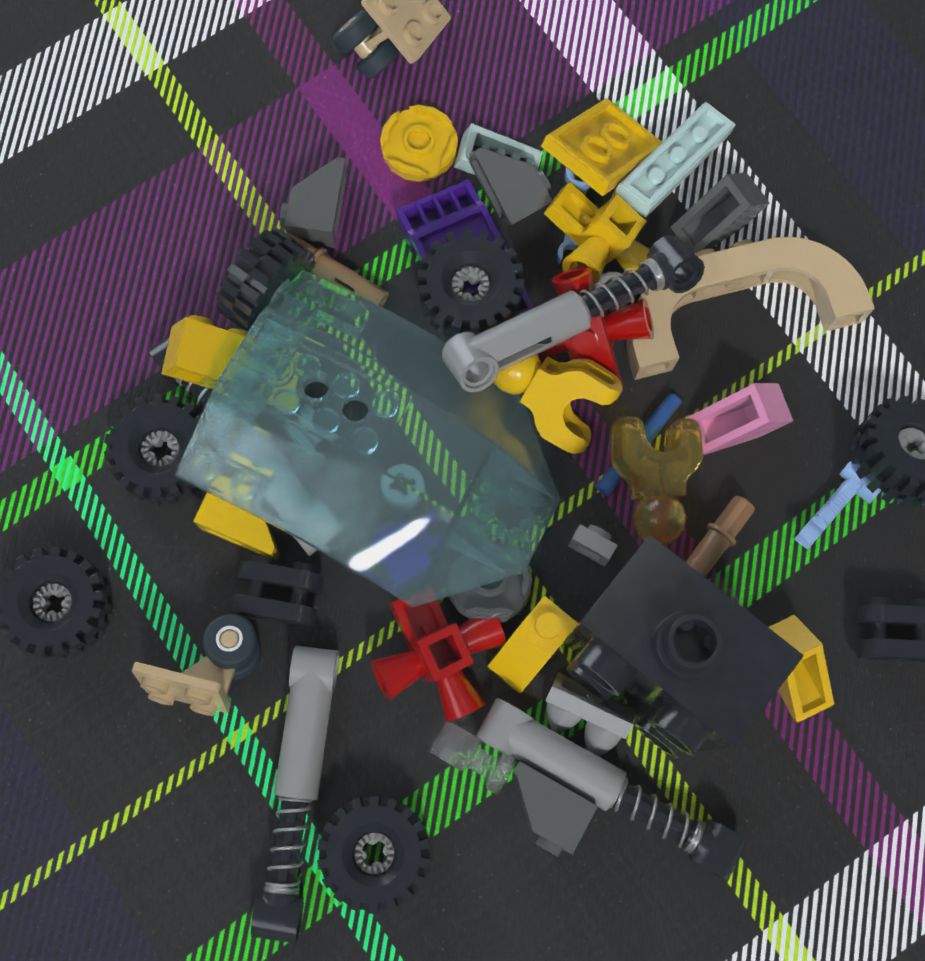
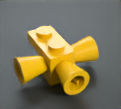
[543,182,650,286]

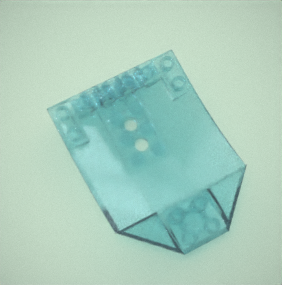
[175,270,560,608]

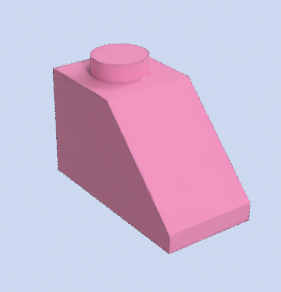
[687,383,793,455]

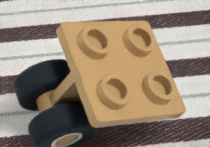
[332,0,451,78]
[132,614,261,716]

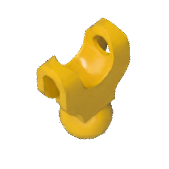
[493,354,623,454]

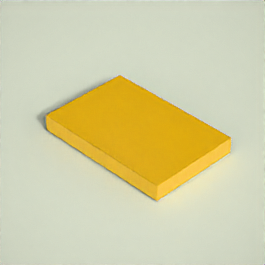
[541,98,663,196]

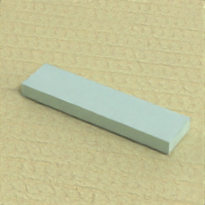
[614,102,736,218]

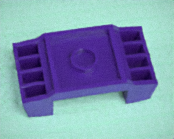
[396,179,534,337]

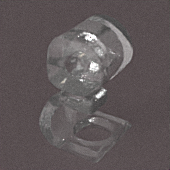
[429,722,517,796]

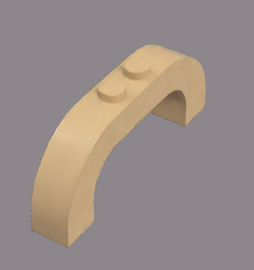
[626,237,875,380]

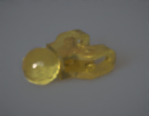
[610,416,703,545]

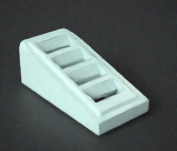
[454,123,543,175]

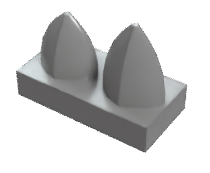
[545,672,636,756]

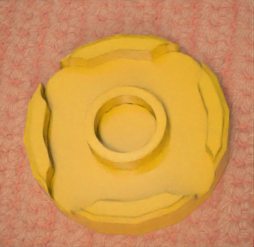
[380,105,458,182]

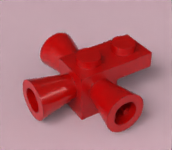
[538,267,654,400]
[371,585,506,722]

